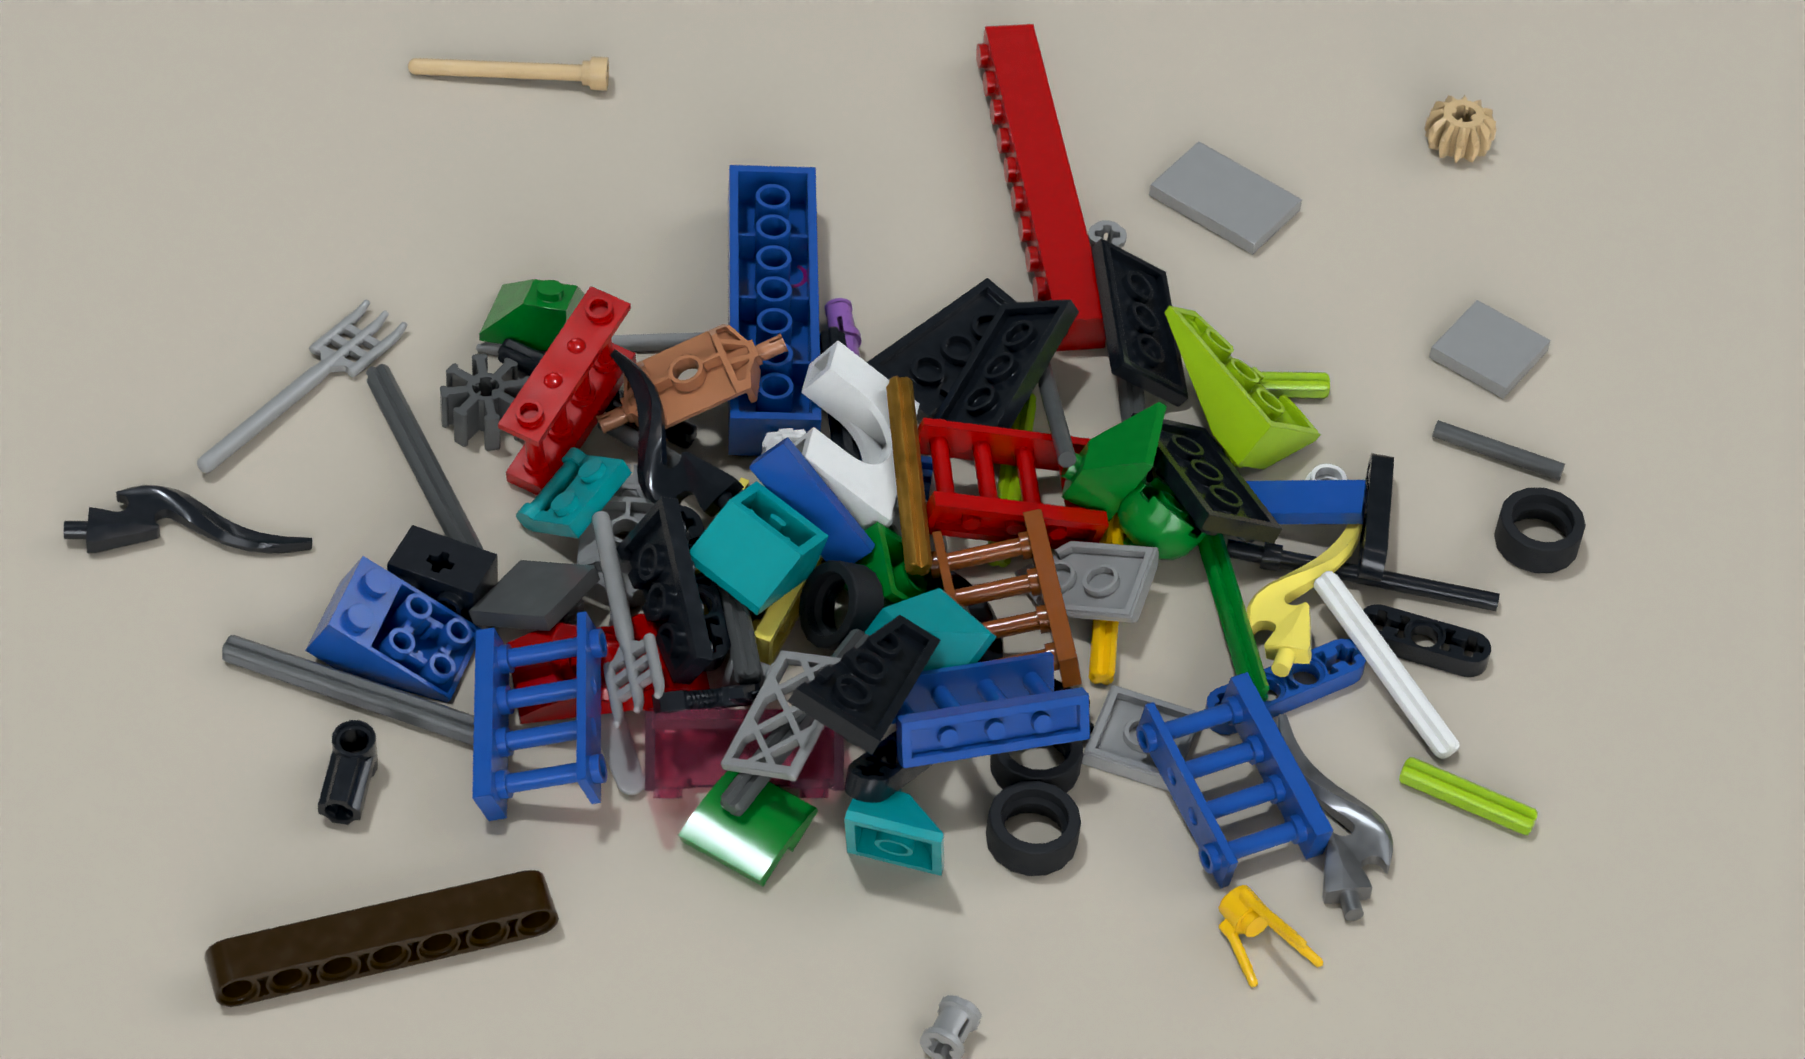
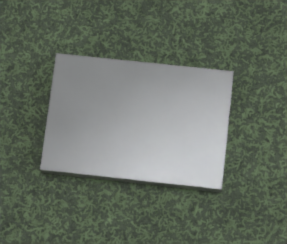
[1149,141,1302,255]

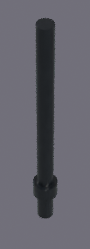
[1227,539,1500,611]

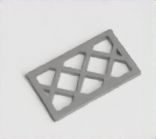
[720,650,841,781]

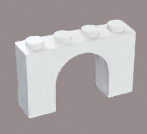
[793,341,920,531]

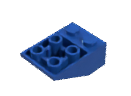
[305,556,481,703]

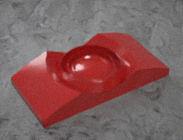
[506,613,710,724]

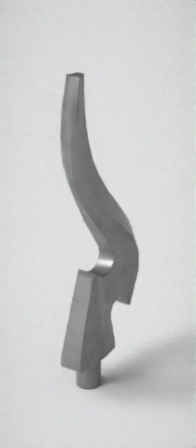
[1278,714,1393,921]

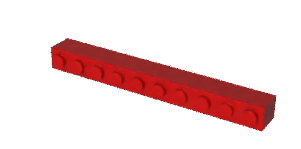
[976,24,1106,351]

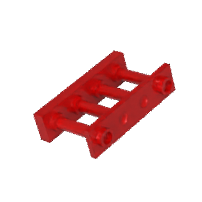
[498,286,637,495]
[918,418,1109,549]

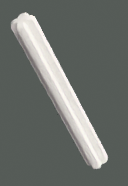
[1313,571,1459,760]

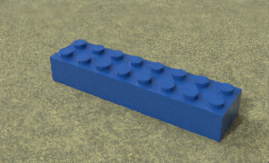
[728,165,822,456]

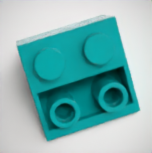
[689,481,829,615]

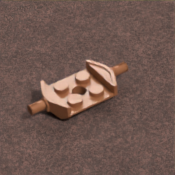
[596,324,788,442]

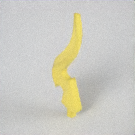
[1247,524,1362,677]

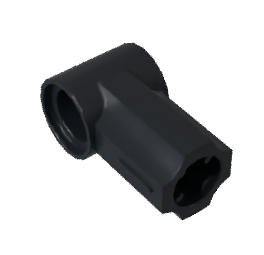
[318,720,378,825]

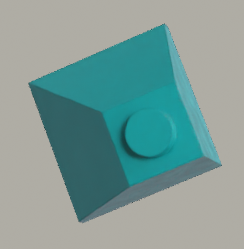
[865,588,997,671]
[844,789,944,876]

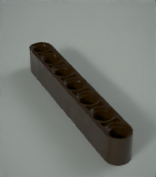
[204,870,559,1007]

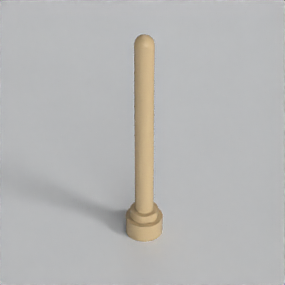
[408,56,609,91]

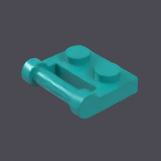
[516,447,632,538]

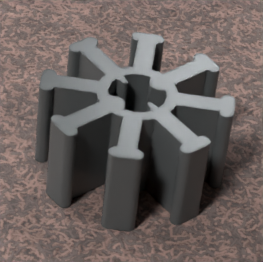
[440,354,529,451]

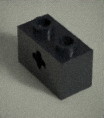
[387,525,498,623]

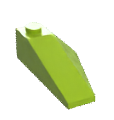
[1164,306,1321,470]

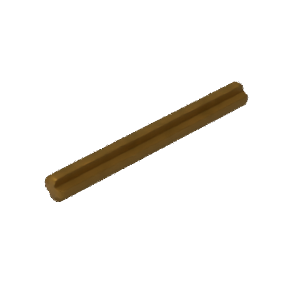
[886,376,933,576]

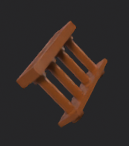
[930,509,1082,688]

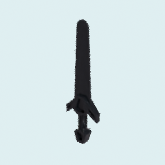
[652,684,794,714]

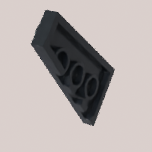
[787,615,941,755]

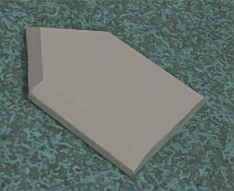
[1015,541,1159,623]

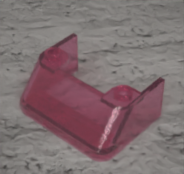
[643,708,844,798]

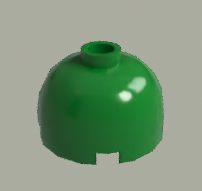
[1117,475,1207,561]

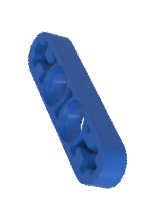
[1205,639,1366,735]

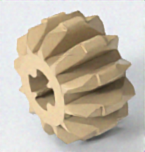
[1424,95,1497,163]

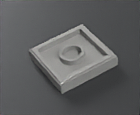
[1429,300,1551,399]
[1082,685,1198,791]

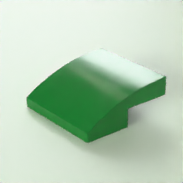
[678,771,818,887]

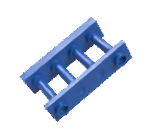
[472,611,607,821]
[891,652,1090,769]
[1136,672,1333,889]

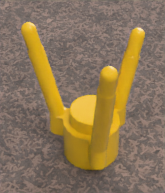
[1218,885,1323,987]

